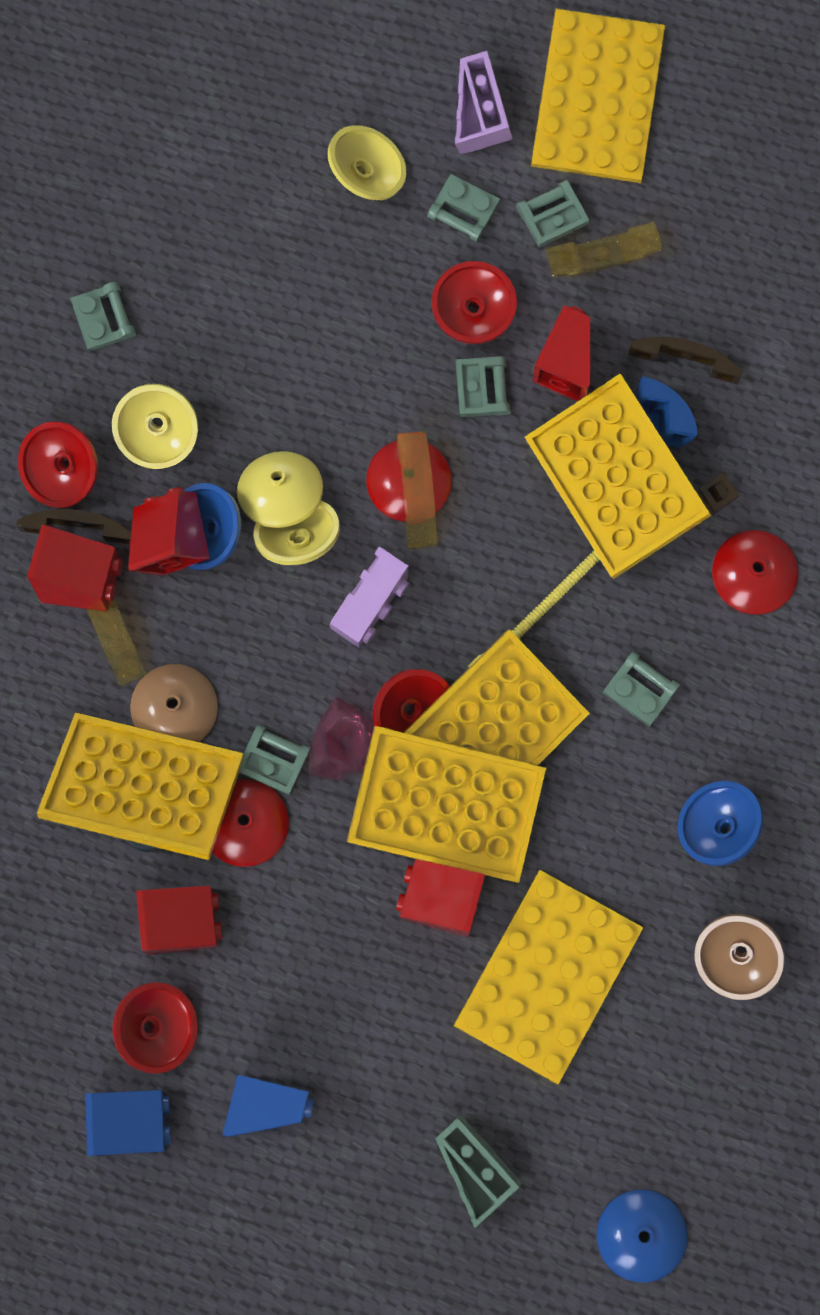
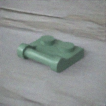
[427,174,500,243]
[516,180,589,248]
[70,282,136,352]
[455,357,511,417]
[602,651,680,727]
[239,724,311,796]

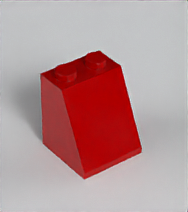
[532,305,590,402]
[128,487,210,576]
[27,525,123,612]
[396,859,485,937]
[136,886,223,955]

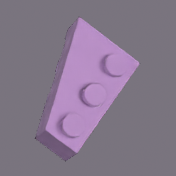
[455,51,513,155]
[330,546,409,648]

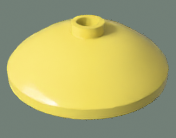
[328,125,406,200]
[112,384,198,469]
[237,451,323,528]
[253,501,340,565]

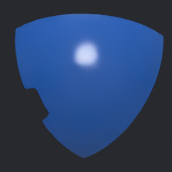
[634,376,697,449]

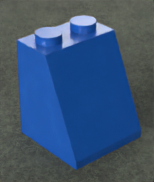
[223,1075,315,1137]
[85,1090,171,1156]

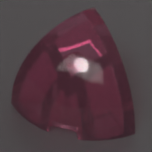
[309,697,374,779]

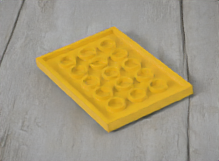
[531,9,665,183]
[525,374,712,579]
[404,629,590,766]
[37,713,244,860]
[347,726,546,883]
[454,870,643,1085]

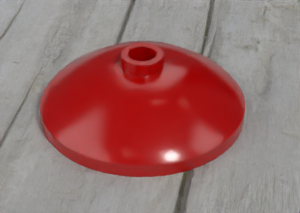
[432,261,517,344]
[18,421,98,508]
[366,439,452,522]
[712,530,798,615]
[373,669,450,733]
[212,779,289,867]
[112,982,198,1073]

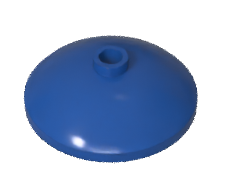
[184,483,241,570]
[677,781,764,866]
[597,1190,687,1282]

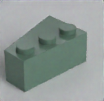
[435,1115,522,1228]

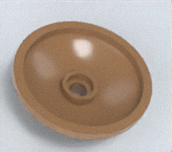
[130,664,218,742]
[694,914,785,1000]

